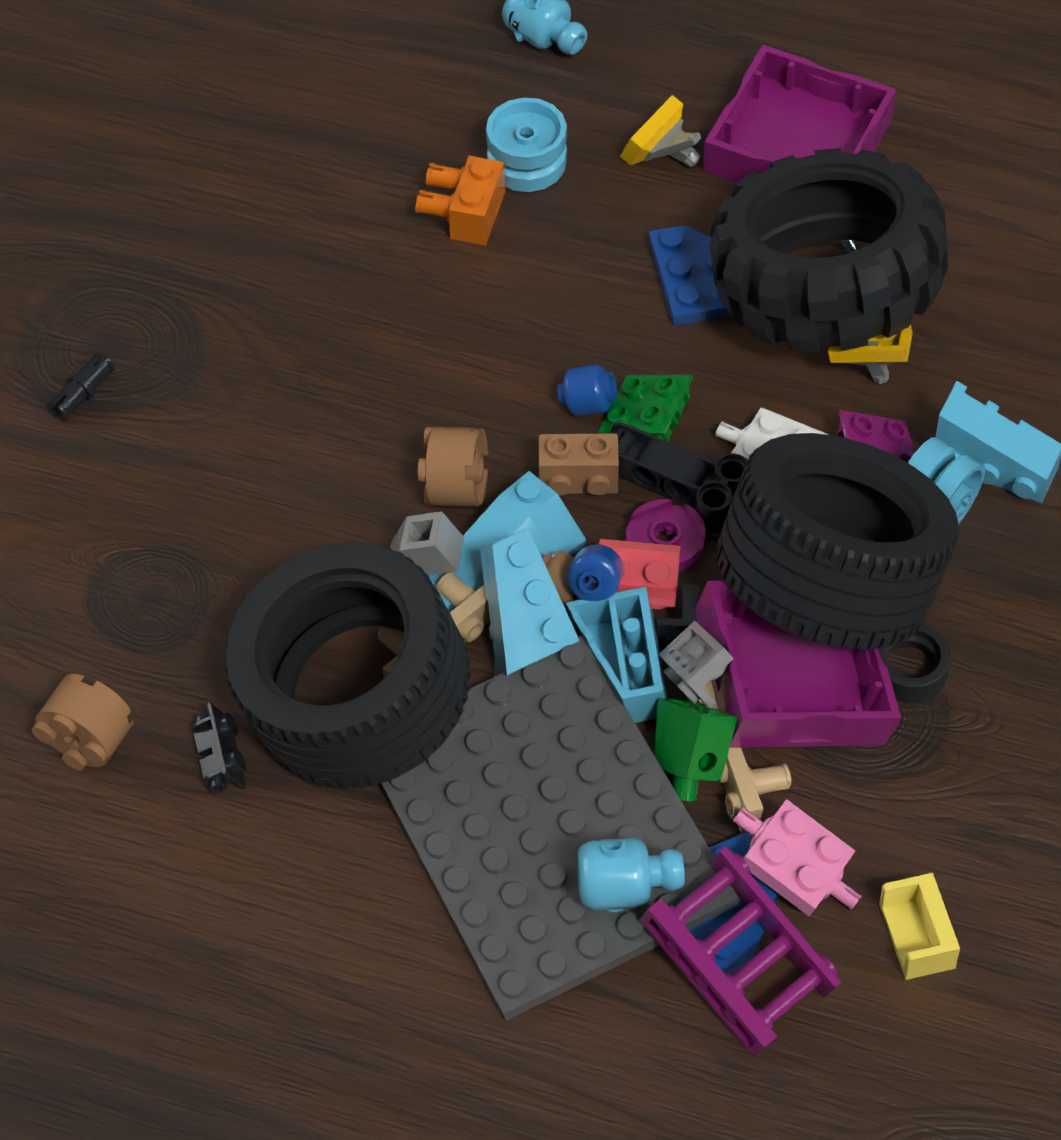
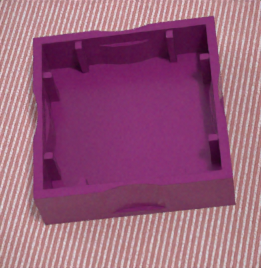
[703,45,897,183]
[695,581,901,748]

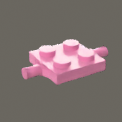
[733,799,862,916]

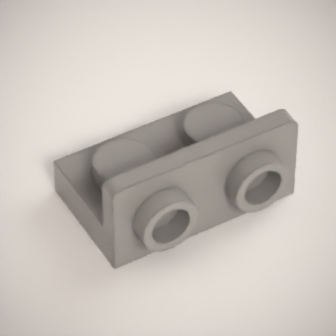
[658,621,734,709]

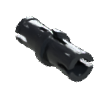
[47,352,115,422]

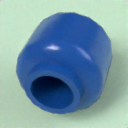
[558,364,618,417]
[567,544,624,601]

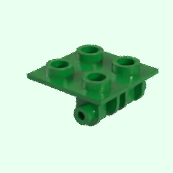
[598,375,693,442]

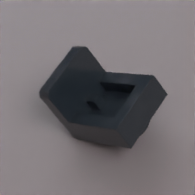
[657,585,699,647]

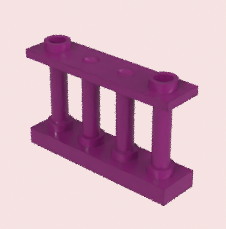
[639,846,842,1057]

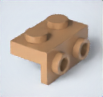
[539,434,619,496]

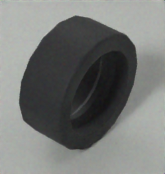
[878,624,951,703]

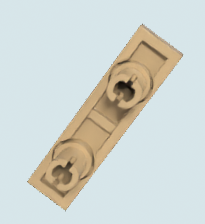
[377,572,490,678]
[687,681,791,834]

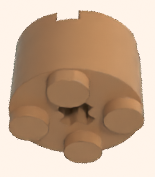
[418,427,488,507]
[32,674,134,771]

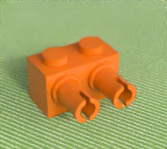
[415,155,505,246]

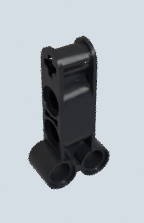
[610,422,747,534]

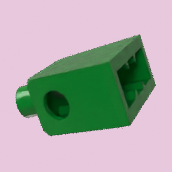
[654,698,737,801]

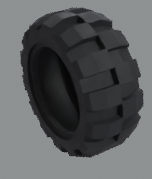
[709,148,948,353]

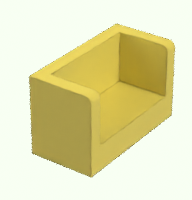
[879,873,960,980]

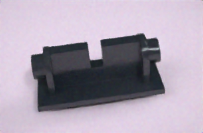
[192,702,246,793]

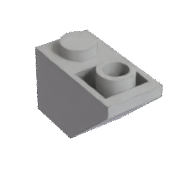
[390,511,464,575]

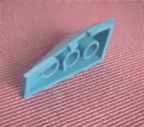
[428,471,586,612]

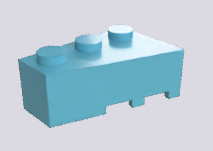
[936,381,1061,503]
[480,528,579,676]
[566,587,667,723]

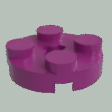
[625,499,706,572]

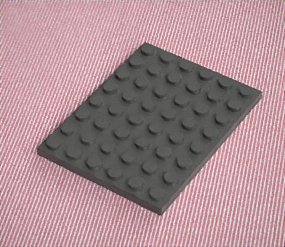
[380,635,739,1021]

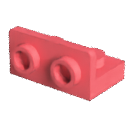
[599,539,681,609]

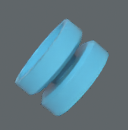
[486,97,567,192]
[908,437,985,525]

